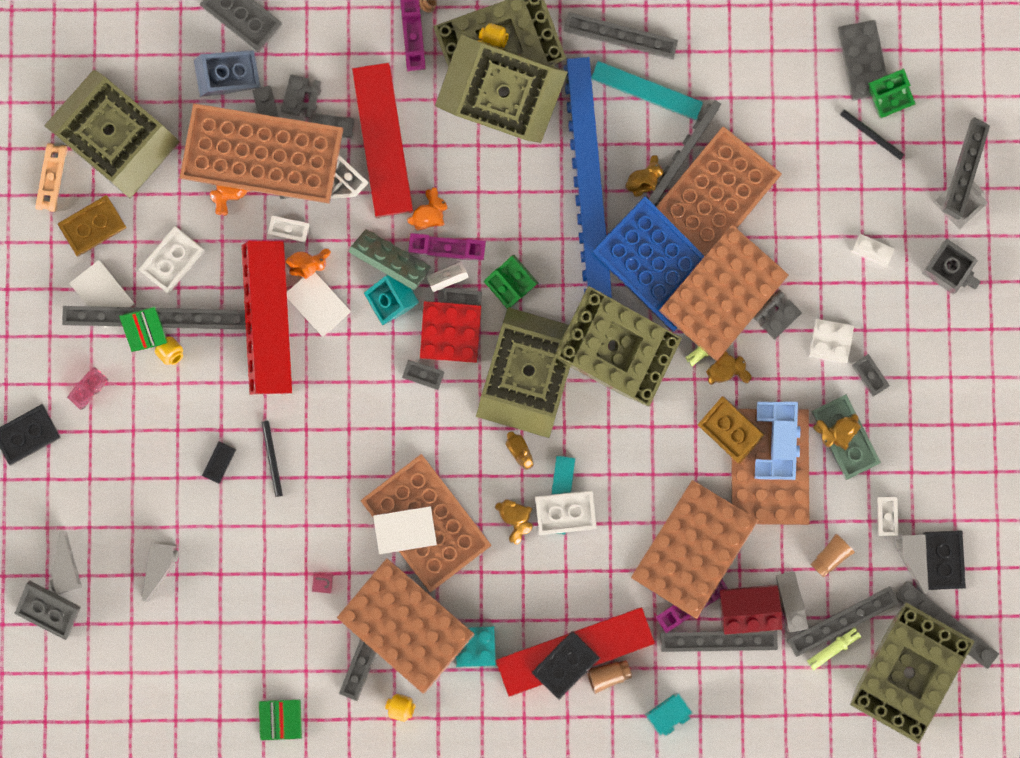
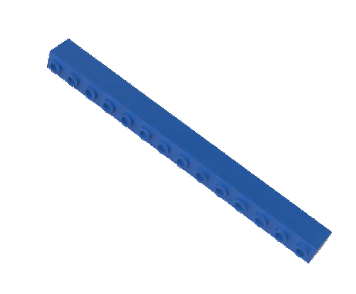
[563,57,612,298]

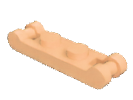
[36,143,67,212]

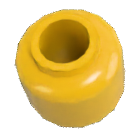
[479,23,509,48]
[154,336,183,365]
[385,693,415,722]

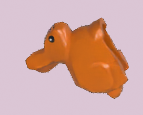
[210,185,248,216]
[407,187,448,231]
[286,248,331,279]

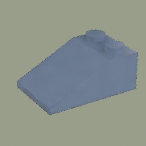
[193,50,260,97]

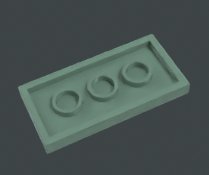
[348,229,431,290]
[811,394,881,480]

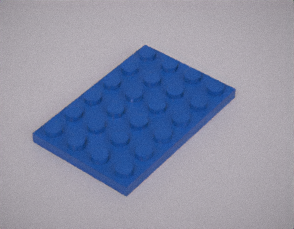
[591,196,704,332]

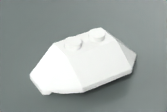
[331,155,368,199]

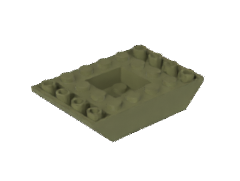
[433,0,566,67]
[435,34,568,143]
[44,69,180,199]
[554,286,682,407]
[476,307,570,438]
[850,603,975,744]

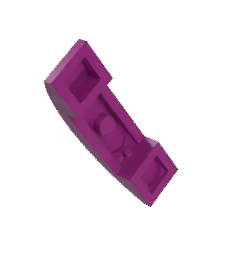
[400,0,426,72]
[408,233,486,260]
[656,579,728,633]

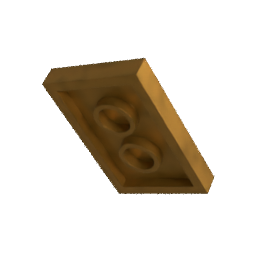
[57,195,127,257]
[698,396,765,464]

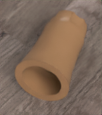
[810,534,855,578]
[587,660,632,694]

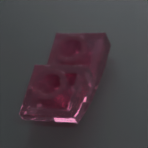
[67,367,108,410]

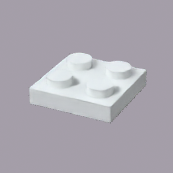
[809,319,854,364]

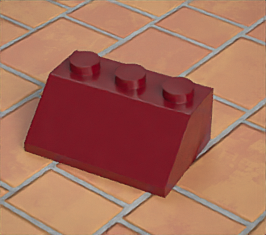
[720,585,782,635]

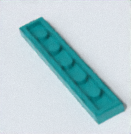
[591,61,703,121]

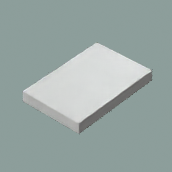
[138,226,205,294]
[69,260,136,328]
[287,272,351,337]
[535,490,597,535]
[373,507,437,554]

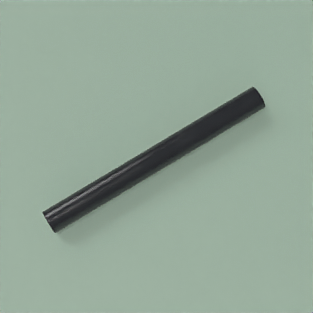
[840,109,905,160]
[261,421,283,497]

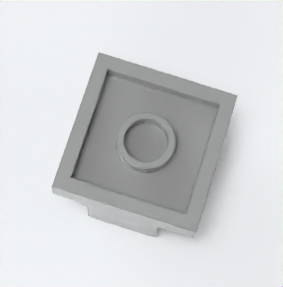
[934,181,988,229]

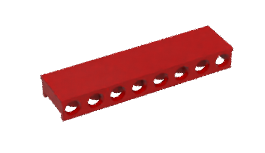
[352,62,413,219]
[241,241,292,395]
[496,607,655,697]

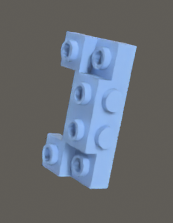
[755,402,800,480]

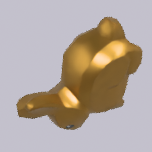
[625,155,663,197]
[706,351,752,385]
[813,413,861,450]
[505,431,534,470]
[494,499,533,544]

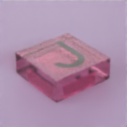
[312,573,333,594]

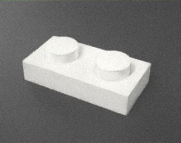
[268,216,310,243]
[851,234,895,267]
[426,262,468,292]
[877,497,898,536]

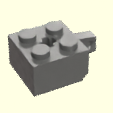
[922,239,981,295]

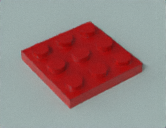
[420,301,481,363]

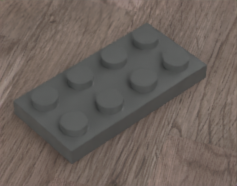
[200,0,282,53]
[838,20,887,101]

